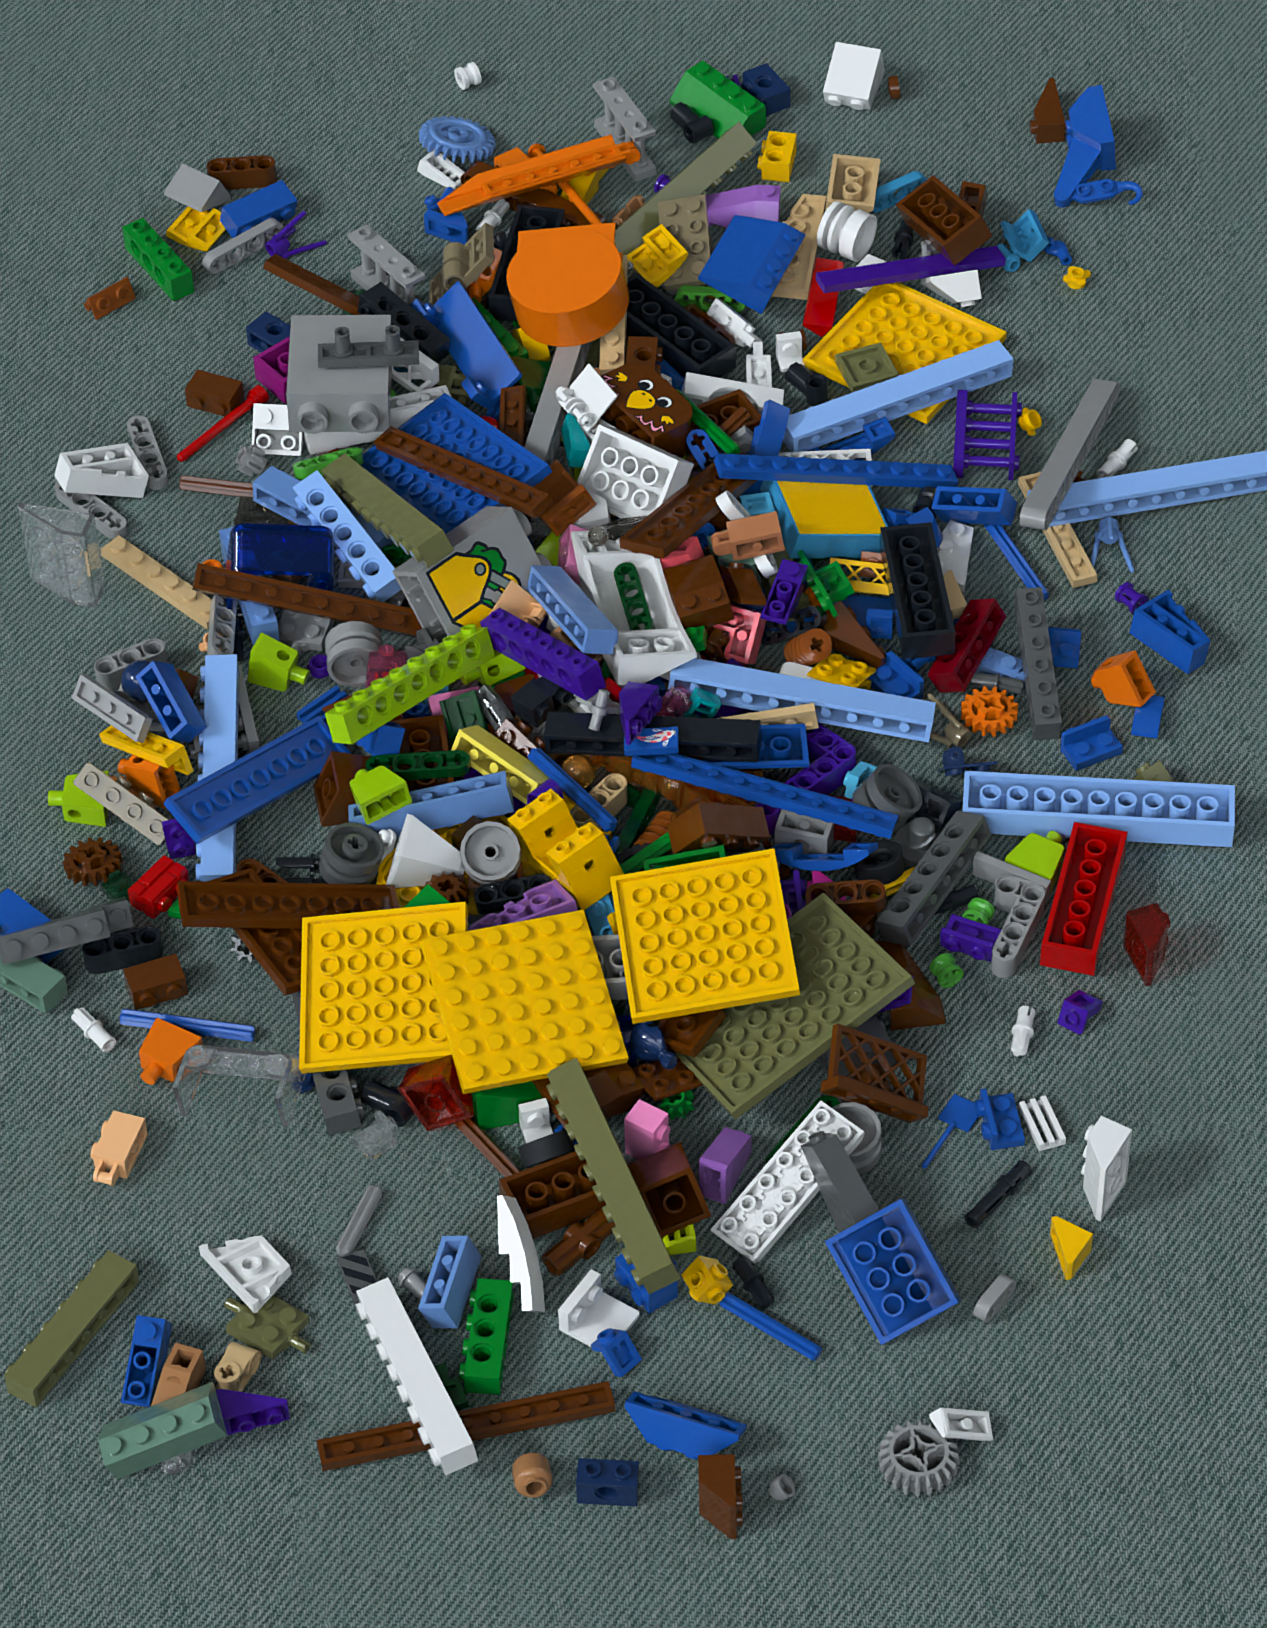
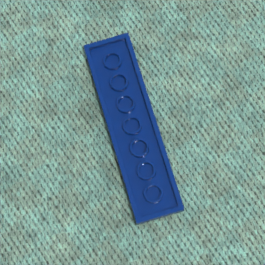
[164,716,351,844]

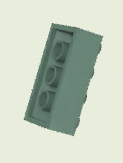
[98,1382,227,1479]

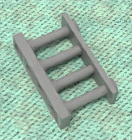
[593,76,657,182]
[347,224,425,305]
[188,665,260,770]
[72,674,184,745]

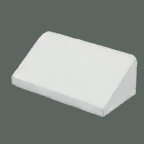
[929,1408,993,1442]

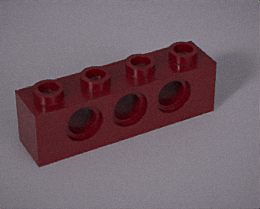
[927,598,1007,693]

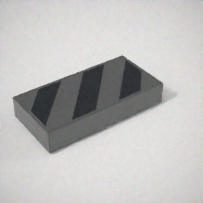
[336,1249,378,1308]

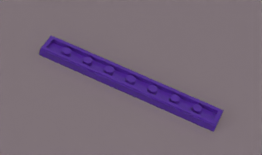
[816,246,1006,293]

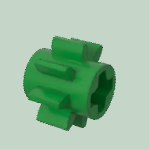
[659,1091,695,1120]

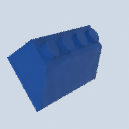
[701,724,809,769]

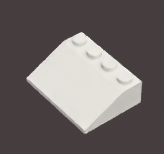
[577,424,694,525]

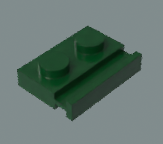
[439,690,489,746]

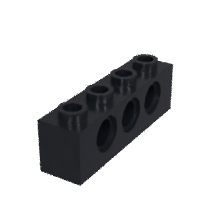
[357,282,451,363]

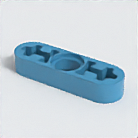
[872,171,927,213]

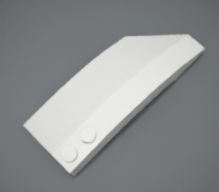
[571,530,697,686]

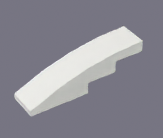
[497,1195,545,1313]

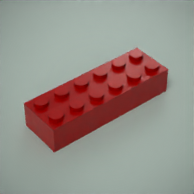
[1040,822,1128,976]

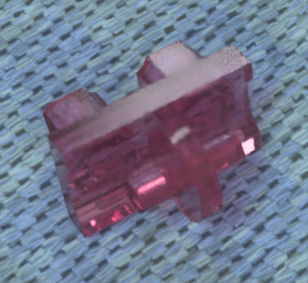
[655,685,692,717]

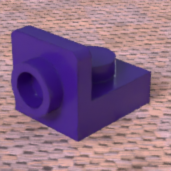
[1057,990,1103,1035]

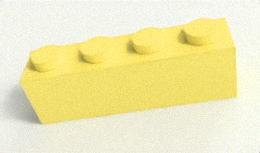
[451,725,549,805]

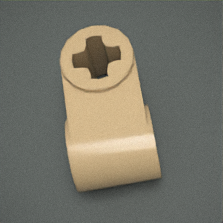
[214,1341,261,1392]

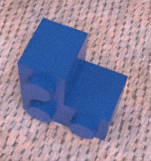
[614,1254,678,1314]

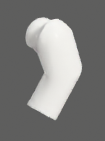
[378,829,397,863]

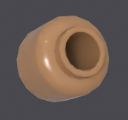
[512,1453,553,1498]

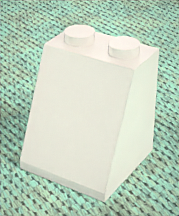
[823,42,885,110]

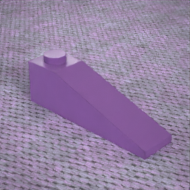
[706,185,781,231]
[468,879,578,931]

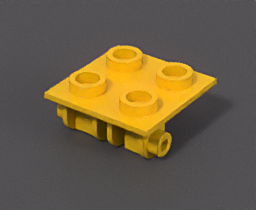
[807,653,876,690]

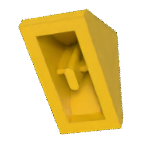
[511,328,550,361]
[1050,1216,1093,1280]

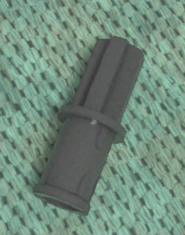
[971,672,1024,695]

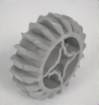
[878,1420,960,1498]

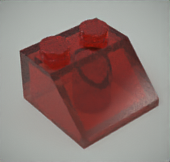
[1123,903,1170,987]
[398,1055,474,1131]

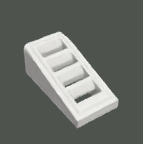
[417,149,465,190]

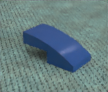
[1131,695,1165,738]

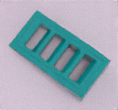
[561,413,591,468]
[678,687,722,718]

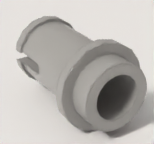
[398,1267,427,1301]

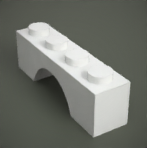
[682,372,784,416]

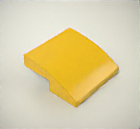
[166,206,226,251]
[627,224,689,287]

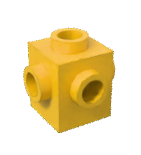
[681,1255,733,1305]

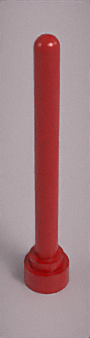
[177,385,269,462]

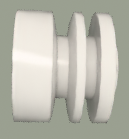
[817,201,877,262]

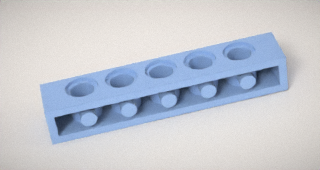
[292,470,402,602]

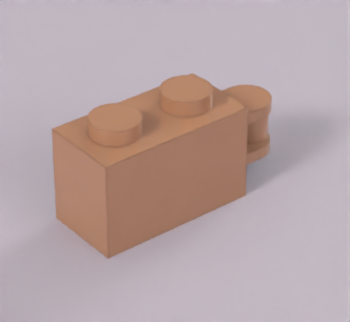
[711,511,785,561]

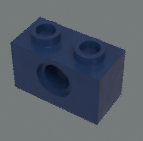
[741,63,791,116]
[246,311,291,352]
[576,1458,639,1507]

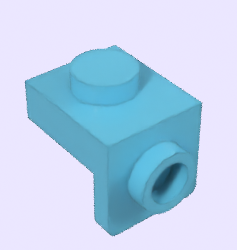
[843,761,877,799]

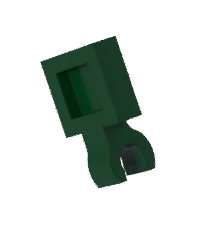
[434,1362,469,1411]

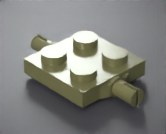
[224,1295,311,1360]

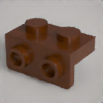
[493,718,547,760]

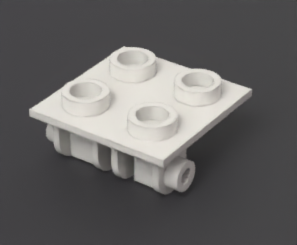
[556,363,618,434]

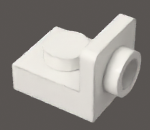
[776,331,804,372]
[518,1098,553,1143]

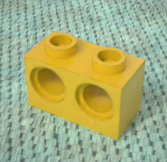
[757,131,797,182]

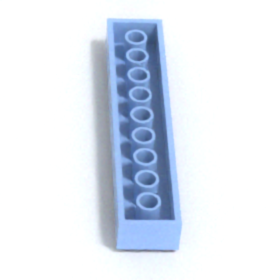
[962,771,1235,847]

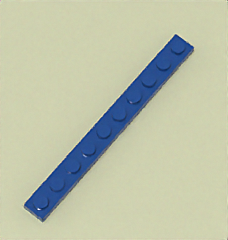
[714,453,958,488]
[631,753,899,839]

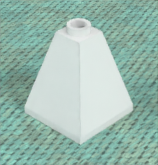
[386,814,465,888]

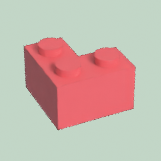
[713,603,767,664]

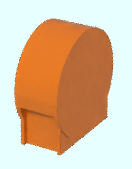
[506,222,629,347]

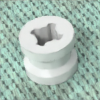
[454,62,482,90]

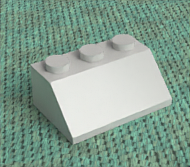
[1081,1116,1132,1222]

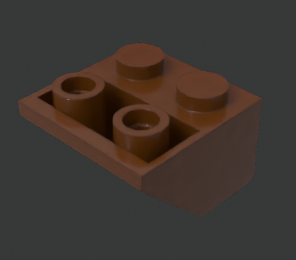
[698,1454,742,1539]

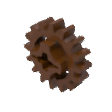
[63,837,123,887]

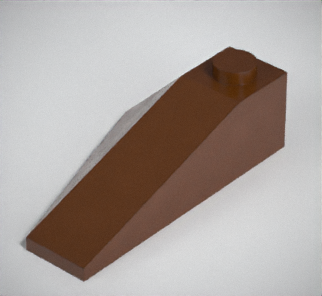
[875,940,946,1030]

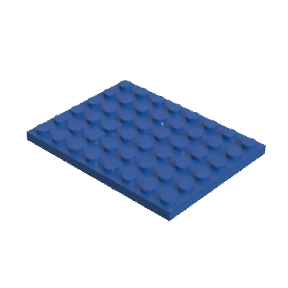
[361,393,552,534]

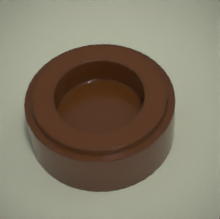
[887,75,900,100]

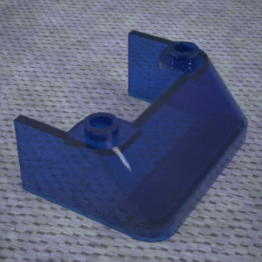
[225,523,334,609]

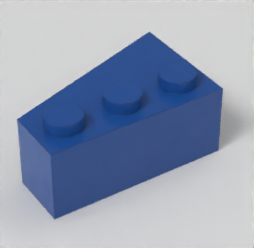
[1129,589,1210,674]

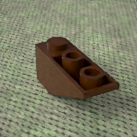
[815,600,886,668]

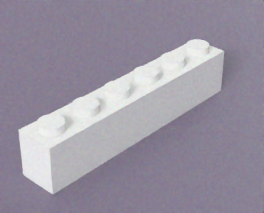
[303,385,451,455]

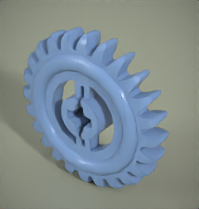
[419,116,496,164]

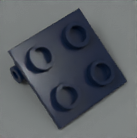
[938,747,998,776]

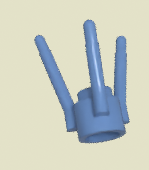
[1090,517,1135,573]

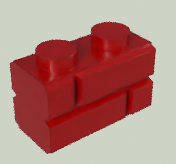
[128,855,189,919]

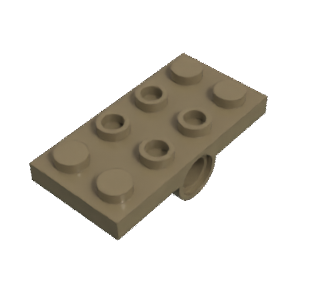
[658,194,713,291]
[429,223,495,305]

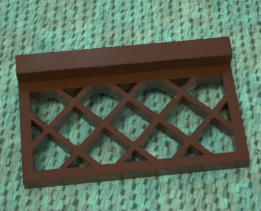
[820,1024,928,1123]

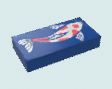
[624,727,679,756]

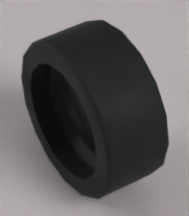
[853,840,905,885]
[518,1129,575,1168]

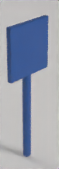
[922,1094,978,1169]

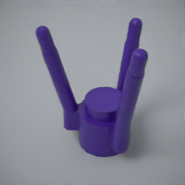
[265,211,327,259]

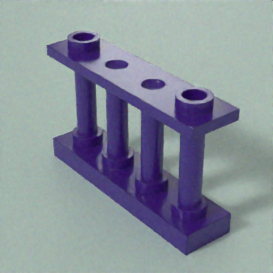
[953,390,1022,480]

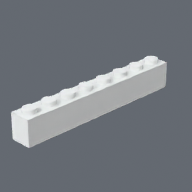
[355,1277,478,1476]

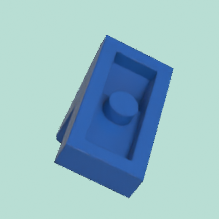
[424,209,469,245]

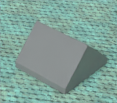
[164,163,231,213]

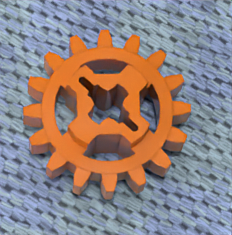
[961,686,1018,737]

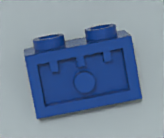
[1048,627,1081,669]
[868,651,924,699]
[1060,715,1123,771]
[975,1088,1025,1150]

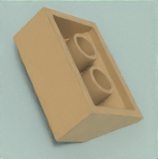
[825,154,881,213]

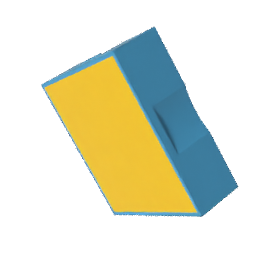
[760,480,888,558]

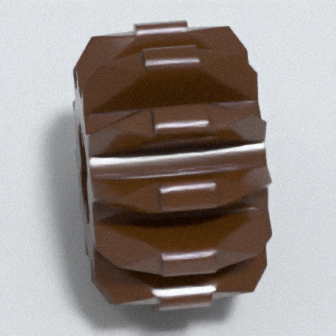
[424,871,470,906]

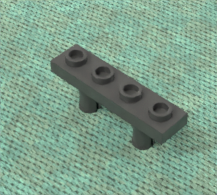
[318,325,419,368]

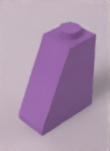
[699,1127,751,1204]

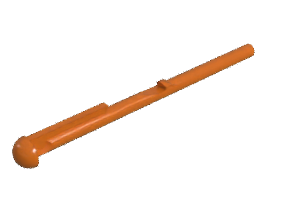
[528,143,603,225]

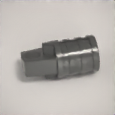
[478,685,516,732]

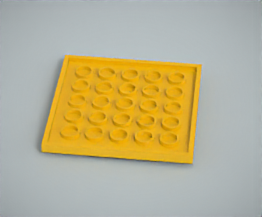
[802,282,1007,424]
[610,848,800,1024]
[299,902,468,1074]
[421,910,628,1094]

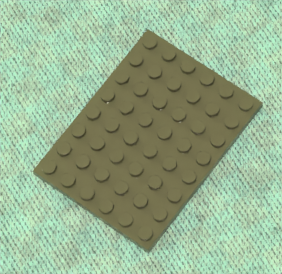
[649,893,915,1120]

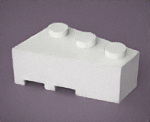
[54,443,149,498]

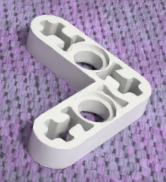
[716,490,778,579]

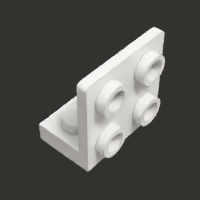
[558,1269,639,1353]

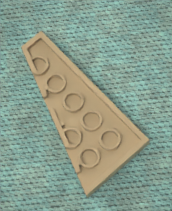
[772,194,826,300]

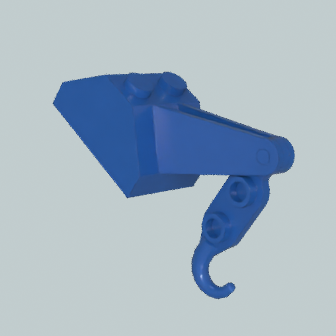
[1054,85,1143,208]

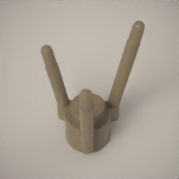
[927,693,972,749]

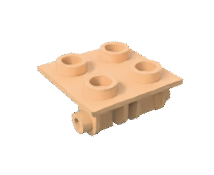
[489,580,548,628]

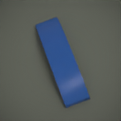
[808,417,895,460]
[769,843,878,871]

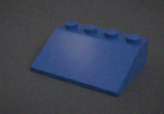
[698,215,806,314]
[824,1198,962,1345]

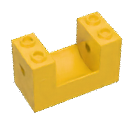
[507,788,624,910]

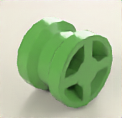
[962,898,995,925]
[929,953,964,988]

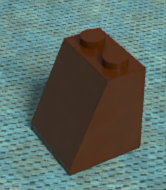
[313,751,393,827]
[628,1142,712,1237]

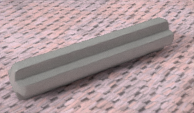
[336,1185,382,1256]

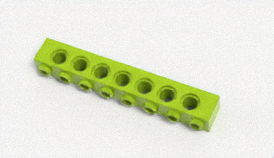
[325,624,495,744]

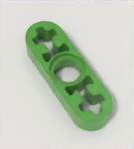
[675,285,745,313]
[293,447,364,481]

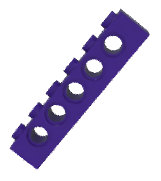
[480,608,606,701]

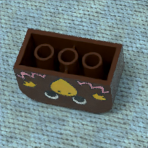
[600,364,692,458]

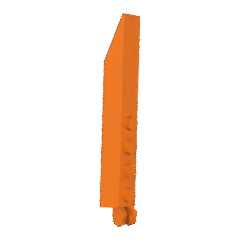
[437,134,641,216]

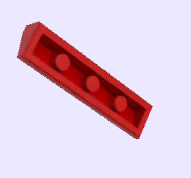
[802,258,844,337]

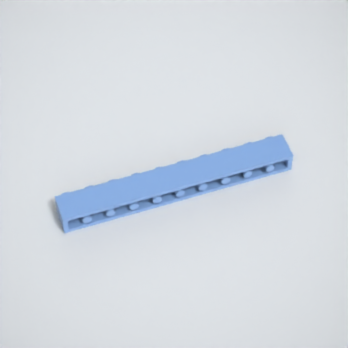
[783,340,1014,452]
[1027,451,1267,527]
[196,654,239,882]
[667,658,936,743]

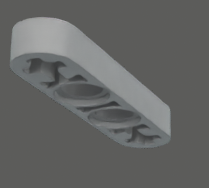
[202,218,284,274]
[127,415,168,490]
[55,481,128,540]
[207,595,237,655]

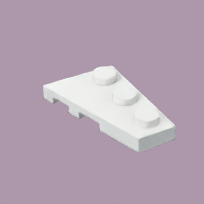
[937,520,974,593]

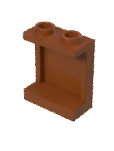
[533,460,597,537]

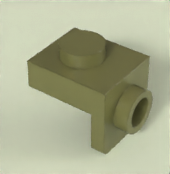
[1131,760,1175,782]

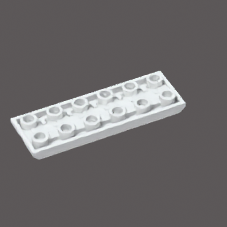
[711,1101,865,1264]

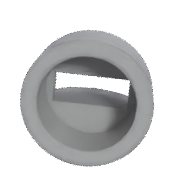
[769,1474,795,1501]

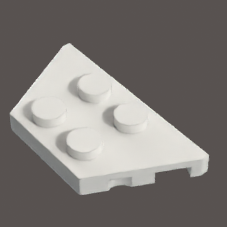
[199,1235,292,1313]

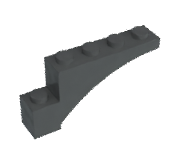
[0,897,134,965]

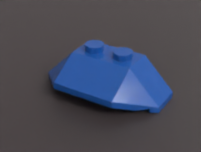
[624,1391,747,1459]

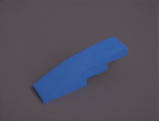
[740,399,790,496]

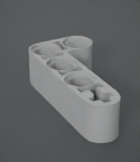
[991,875,1045,978]

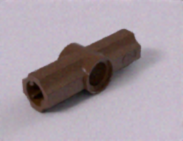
[542,1208,616,1276]

